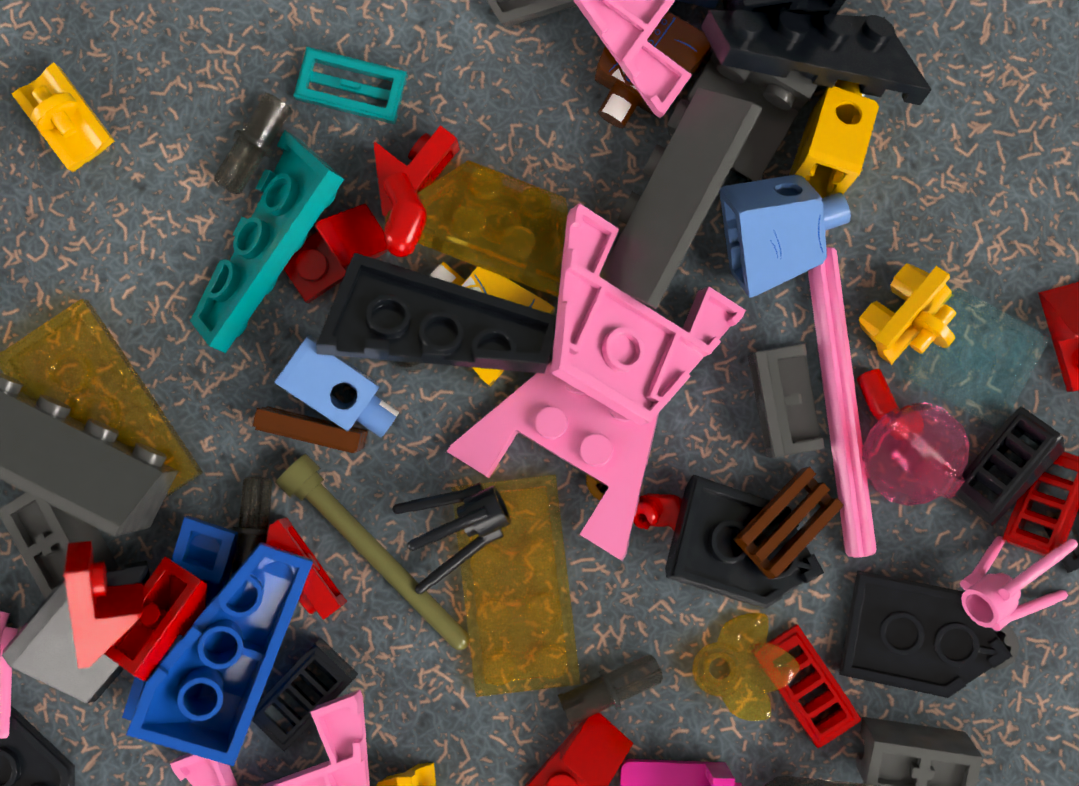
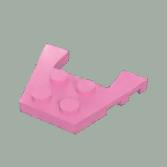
[573,0,692,118]
[550,203,746,426]
[447,361,659,561]
[170,690,370,786]

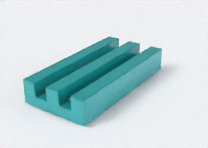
[294,47,408,124]

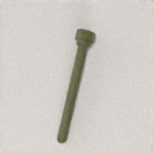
[275,453,470,650]

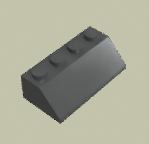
[600,87,763,310]
[0,373,178,537]

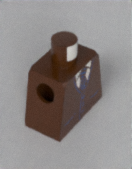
[595,11,712,129]

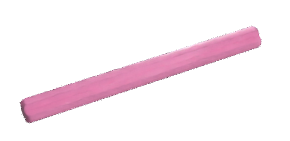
[808,247,877,558]

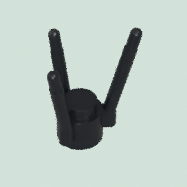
[393,482,511,594]

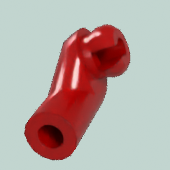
[383,172,427,257]
[856,369,922,439]
[633,493,682,531]

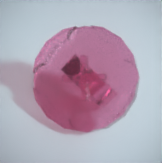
[862,402,969,506]

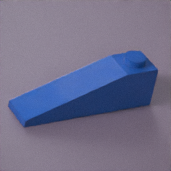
[126,542,313,766]

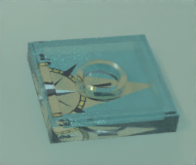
[906,288,1050,429]

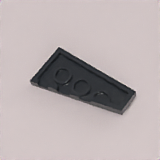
[701,9,932,105]
[316,252,556,374]

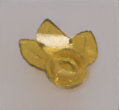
[692,613,800,721]

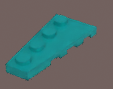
[190,130,345,353]

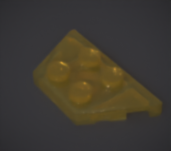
[384,160,569,297]

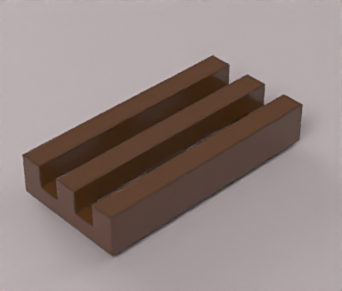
[253,406,368,453]
[733,466,844,579]

